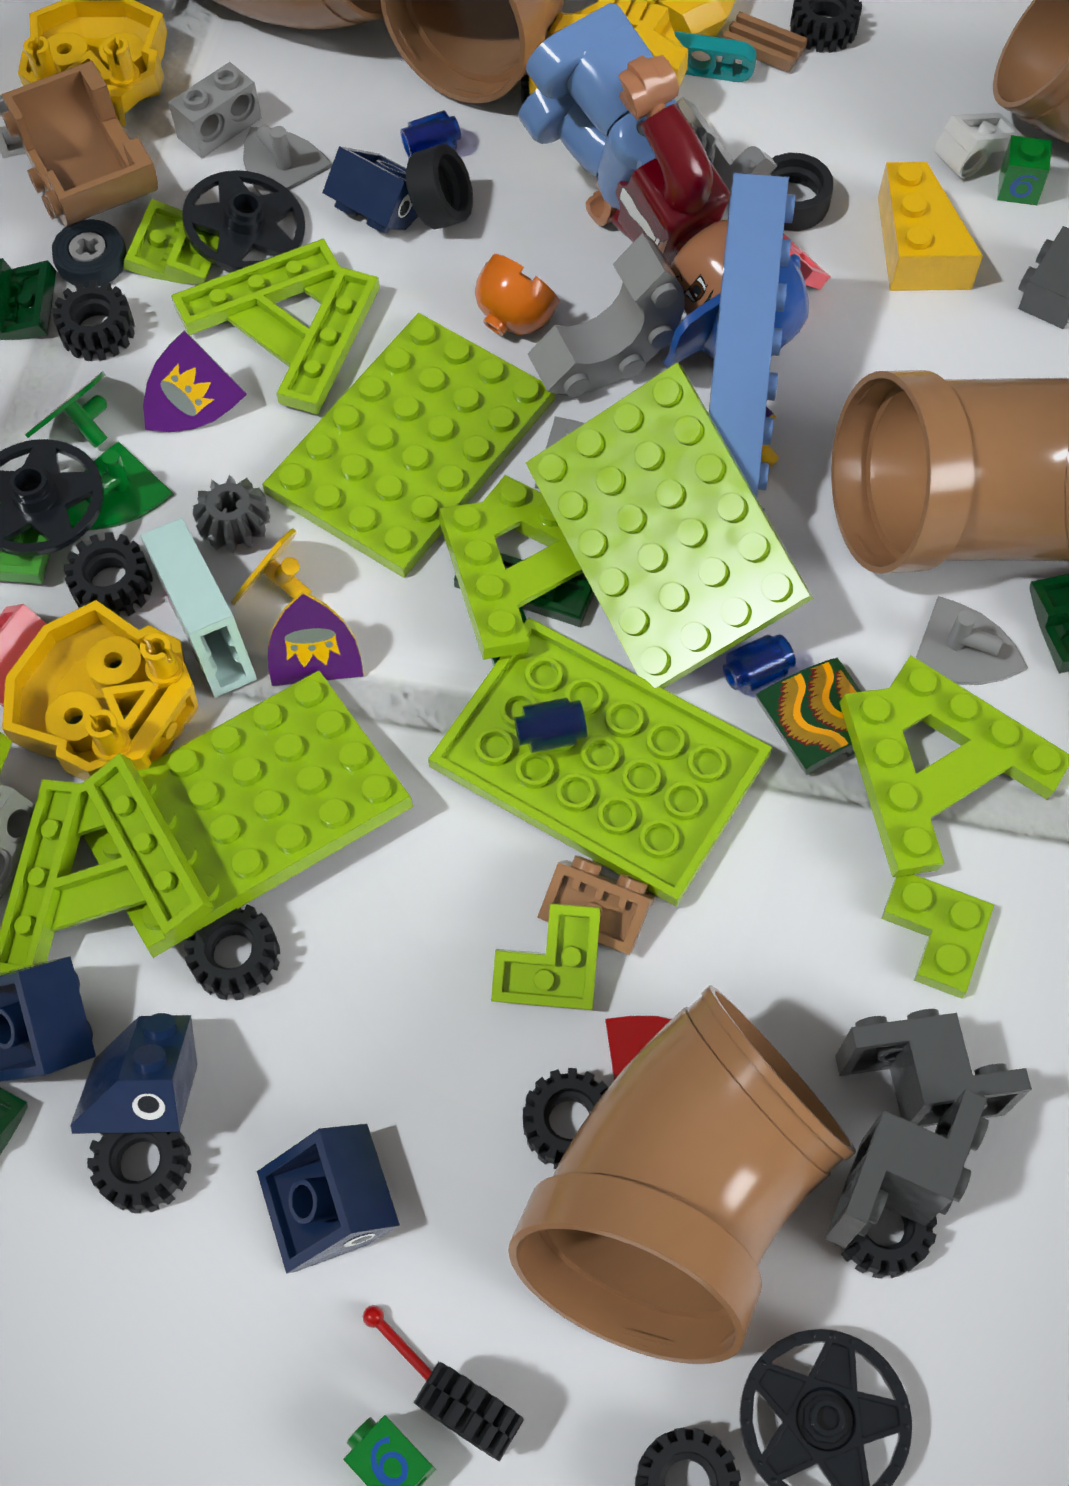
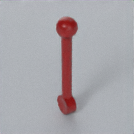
[362,1305,432,1381]

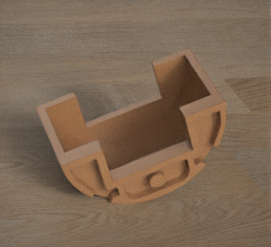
[1,61,158,227]

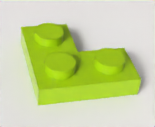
[881,874,995,999]
[491,903,601,1010]

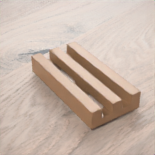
[722,12,807,72]

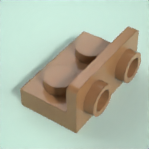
[537,855,656,955]

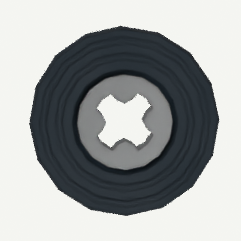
[52,219,127,288]

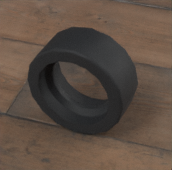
[406,144,473,230]
[771,152,833,231]

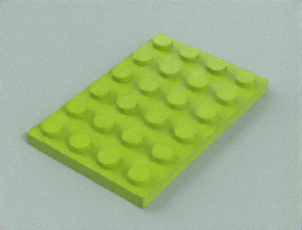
[262,312,556,578]
[525,362,814,693]
[428,617,772,907]
[83,670,414,958]

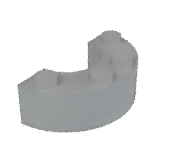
[528,233,685,397]

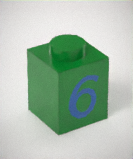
[997,135,1052,206]
[343,1415,436,1486]

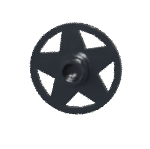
[182,170,305,271]
[0,439,104,556]
[739,1329,912,1486]

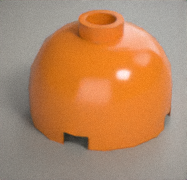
[475,254,560,336]

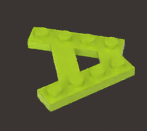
[171,238,380,415]
[439,475,583,660]
[839,655,1069,877]
[0,753,215,973]

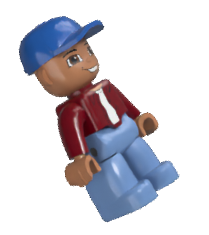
[518,3,809,369]

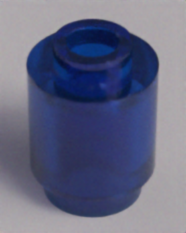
[400,110,461,158]
[723,634,796,695]
[514,697,587,753]

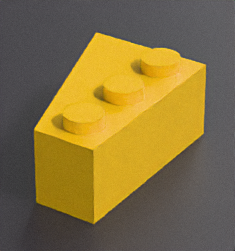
[878,162,983,291]

